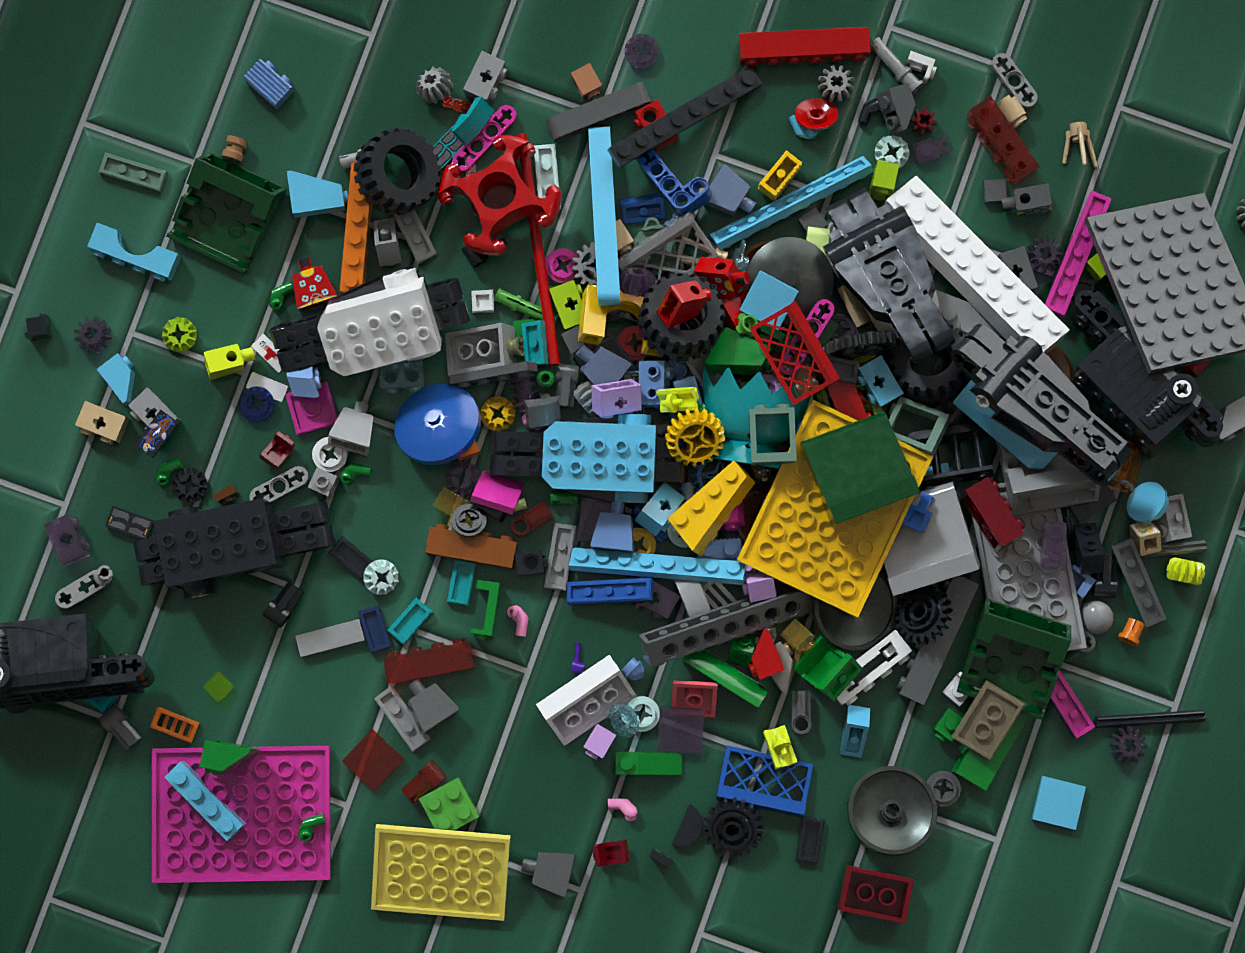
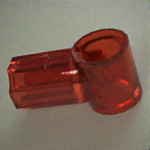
[511,501,553,538]
[401,760,447,803]

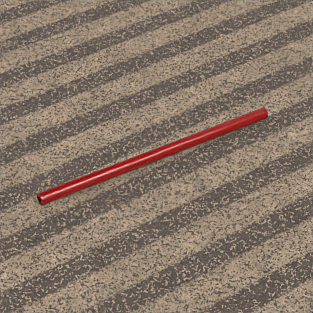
[516,133,560,366]

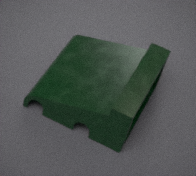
[166,152,287,273]
[800,411,920,526]
[956,598,1072,720]

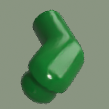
[269,282,294,310]
[155,458,183,486]
[340,463,372,484]
[298,813,326,842]

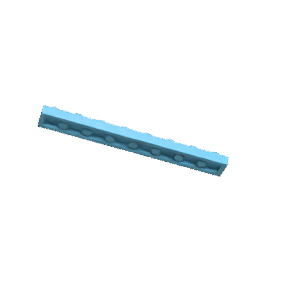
[710,156,874,250]
[569,548,747,585]

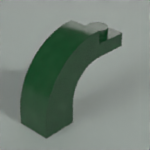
[758,313,839,356]

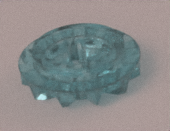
[608,703,639,738]

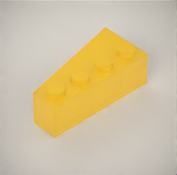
[667,461,755,557]

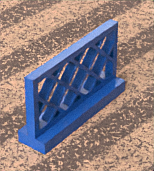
[716,745,813,818]

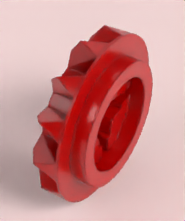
[618,326,647,361]

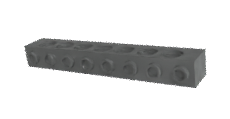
[639,584,812,667]

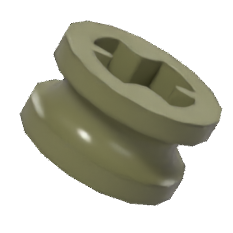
[507,337,524,358]

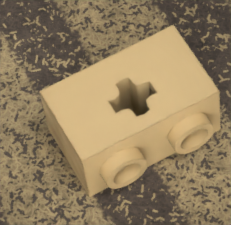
[75,401,130,445]

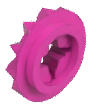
[546,248,578,283]

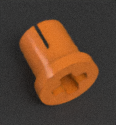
[1118,618,1145,647]

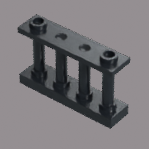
[900,422,995,491]

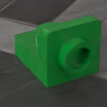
[727,633,756,667]
[933,708,962,743]

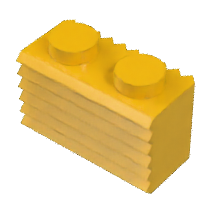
[758,151,802,201]

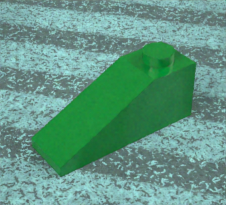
[615,752,682,775]

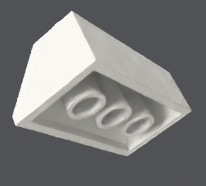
[536,655,637,746]

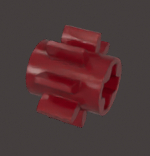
[910,108,938,136]

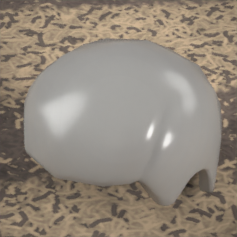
[1080,600,1114,635]

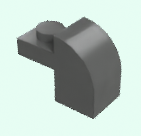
[524,391,561,428]

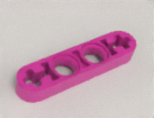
[452,105,517,173]
[778,299,834,376]

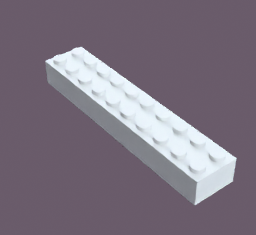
[883,176,1069,354]

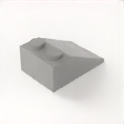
[445,323,517,376]

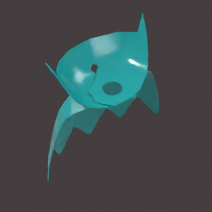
[701,368,811,470]

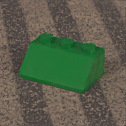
[199,740,259,775]

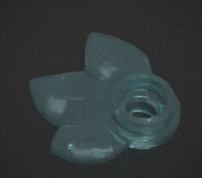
[731,239,749,272]

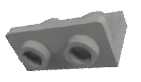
[1153,494,1192,543]

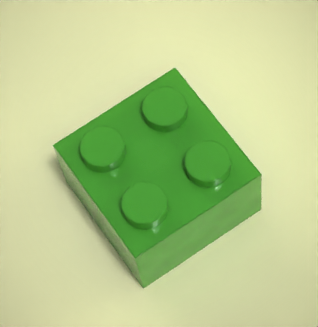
[419,777,481,831]

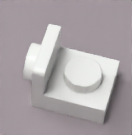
[906,51,937,84]
[942,672,968,706]

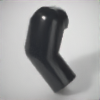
[858,98,882,125]

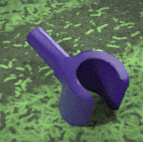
[571,643,585,675]

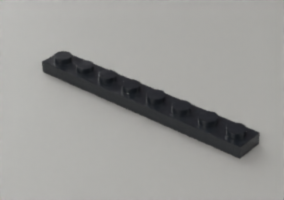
[607,66,762,168]

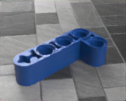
[636,149,712,216]

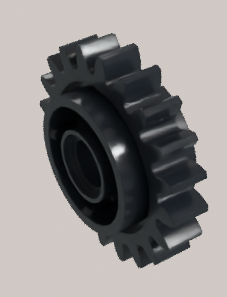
[894,585,953,645]
[702,797,764,857]

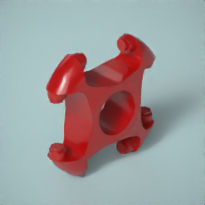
[437,135,562,256]

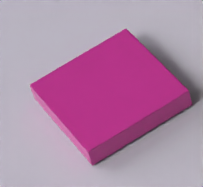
[285,381,338,436]
[471,470,524,514]

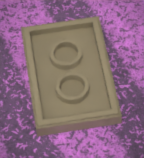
[951,680,1025,760]

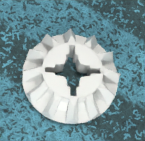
[312,437,348,472]

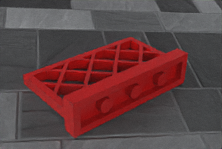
[750,301,840,405]

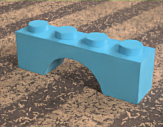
[87,223,181,282]
[164,761,247,841]

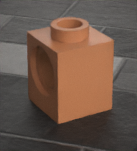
[571,63,602,100]

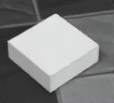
[472,290,495,313]

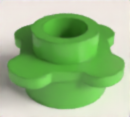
[736,313,758,338]

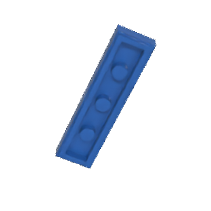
[567,578,653,605]

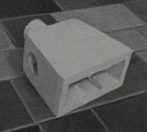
[328,401,374,456]

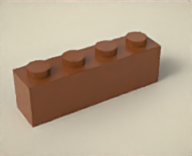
[425,524,518,569]

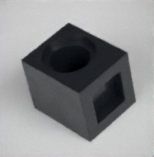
[515,550,548,577]

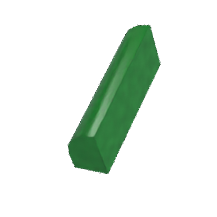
[682,650,769,708]
[951,713,1029,791]

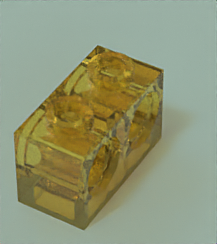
[778,619,815,654]

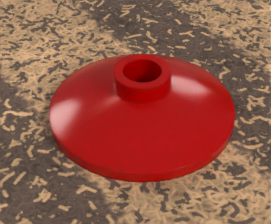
[795,98,838,130]

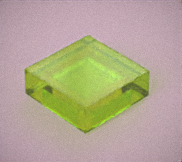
[203,671,235,702]

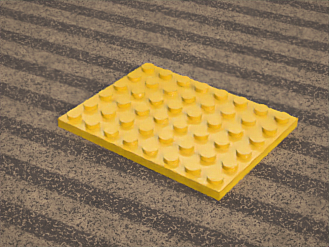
[737,399,933,618]

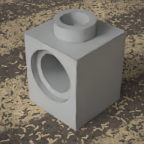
[308,468,340,498]

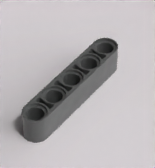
[546,82,652,142]

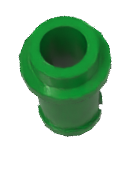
[537,370,554,388]
[551,491,578,506]

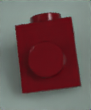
[259,431,295,471]
[593,839,630,867]

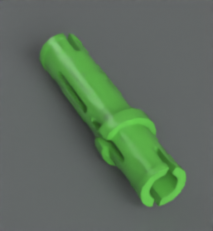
[494,288,559,323]

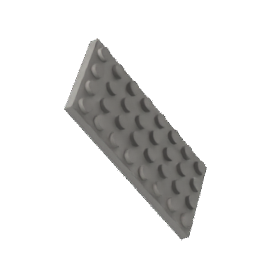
[971,483,1087,651]

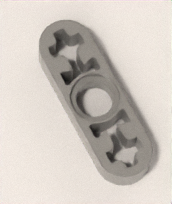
[991,53,1038,109]
[250,466,310,503]

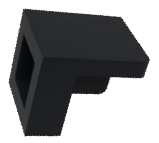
[25,313,52,341]

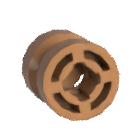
[221,135,248,163]

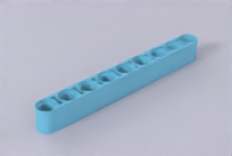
[588,126,621,306]

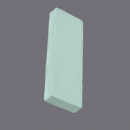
[534,144,561,209]

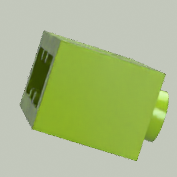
[869,160,899,200]
[549,280,583,332]

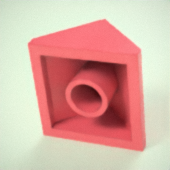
[671,680,718,718]

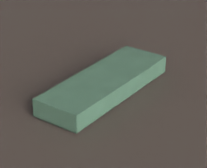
[98,152,168,193]

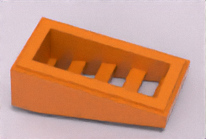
[149,706,199,743]

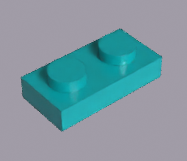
[521,320,549,366]

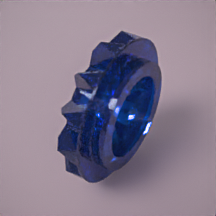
[239,386,275,422]

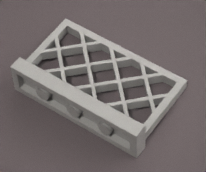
[618,211,719,296]

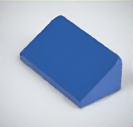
[620,193,666,224]

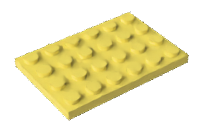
[371,824,510,921]

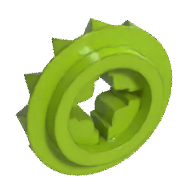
[161,317,197,352]

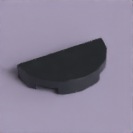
[672,804,703,847]

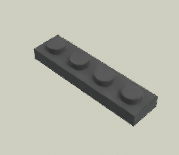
[449,361,538,388]
[1111,538,1167,628]

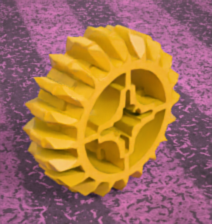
[665,408,725,467]

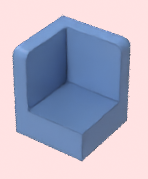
[1071,565,1096,599]

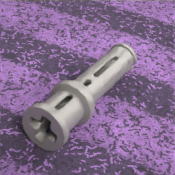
[870,37,924,95]

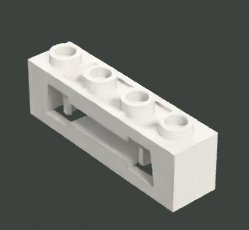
[836,630,912,706]

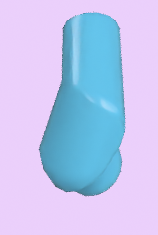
[788,115,818,139]

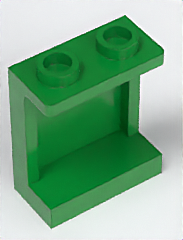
[470,580,502,641]
[793,635,863,702]

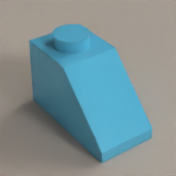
[97,353,135,406]
[840,705,870,758]

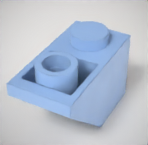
[287,365,322,398]

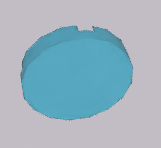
[1127,482,1169,524]

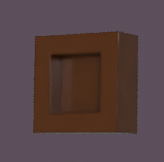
[213,484,239,505]

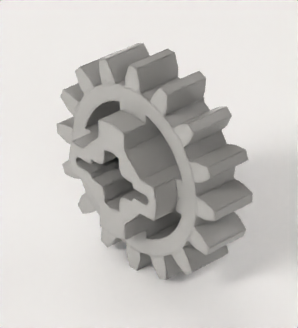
[571,242,597,286]

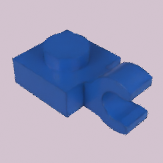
[902,492,934,534]

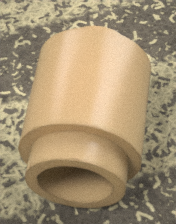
[997,95,1028,129]

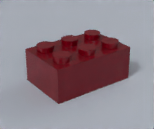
[961,477,1024,553]
[837,864,914,924]

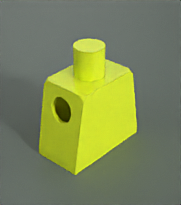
[204,344,255,380]

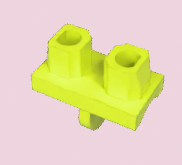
[656,387,699,413]
[763,725,797,770]

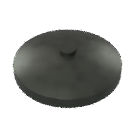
[746,237,834,325]
[812,570,898,651]
[848,766,937,856]

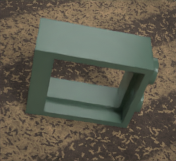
[889,396,949,461]
[749,404,797,465]

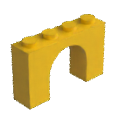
[578,285,662,357]

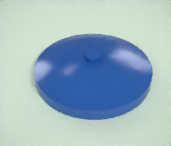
[394,383,481,465]

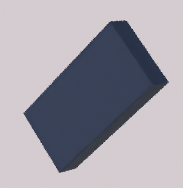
[358,605,392,654]

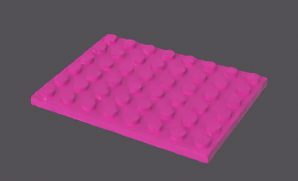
[152,746,331,883]

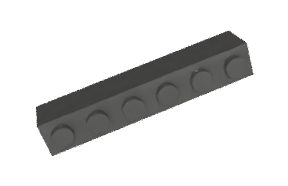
[896,575,979,705]

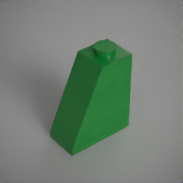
[705,327,775,375]

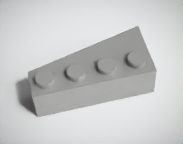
[936,290,1001,337]

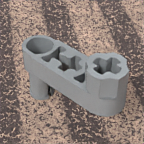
[55,565,113,611]

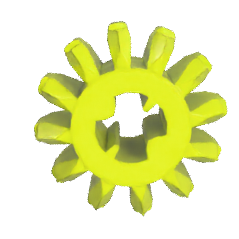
[1166,558,1205,585]

